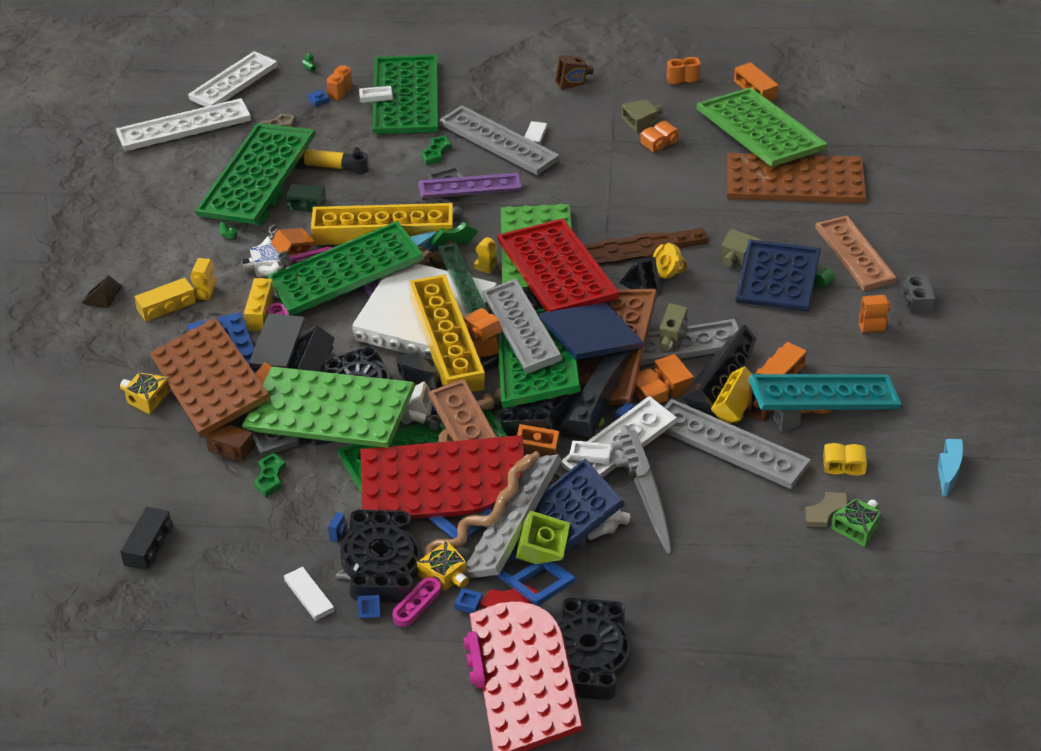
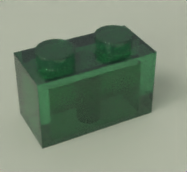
[286,184,326,212]

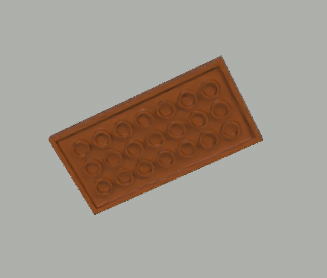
[727,152,866,203]
[575,289,657,405]
[149,317,271,438]

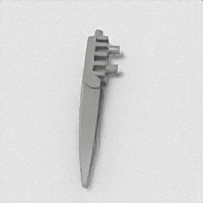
[610,425,671,554]

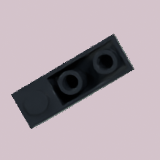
[396,351,440,389]

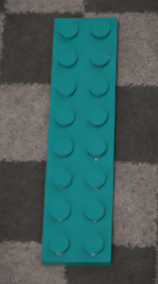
[748,374,902,410]

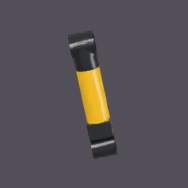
[294,147,369,175]

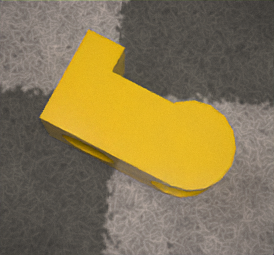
[474,237,498,274]

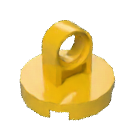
[653,243,687,279]

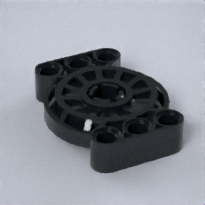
[325,345,393,380]
[497,393,575,436]
[340,510,421,602]
[557,597,631,700]

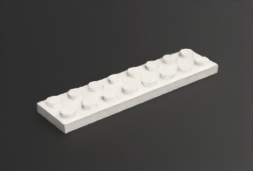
[116,98,251,151]

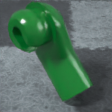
[302,53,317,72]

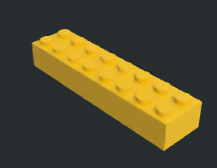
[311,203,454,246]
[409,274,485,392]

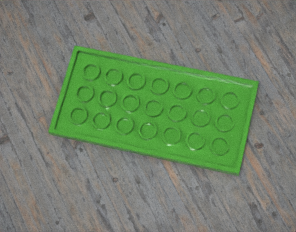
[697,87,828,167]
[501,204,571,293]
[242,367,415,448]

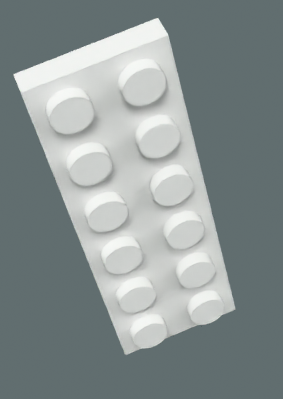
[188,51,277,107]
[561,396,677,477]

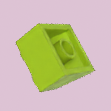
[516,510,570,564]

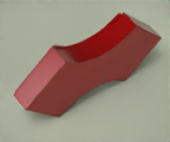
[480,584,539,609]

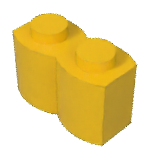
[190,258,217,301]
[823,443,867,476]

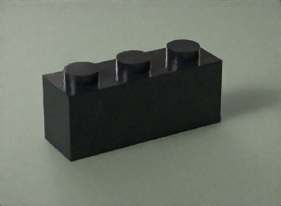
[120,507,173,570]

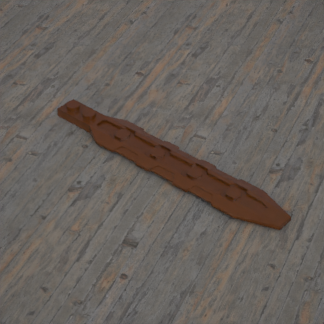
[498,228,708,274]

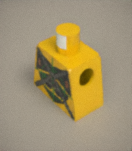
[120,373,170,415]
[417,541,469,591]

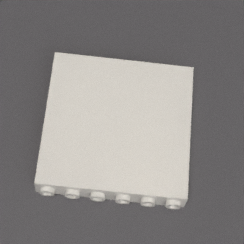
[352,264,497,360]

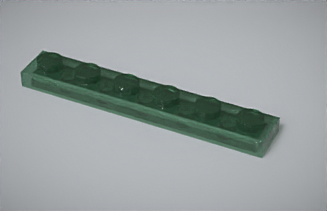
[439,243,488,315]

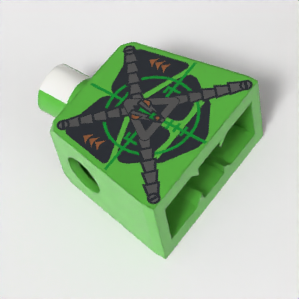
[831,499,881,547]

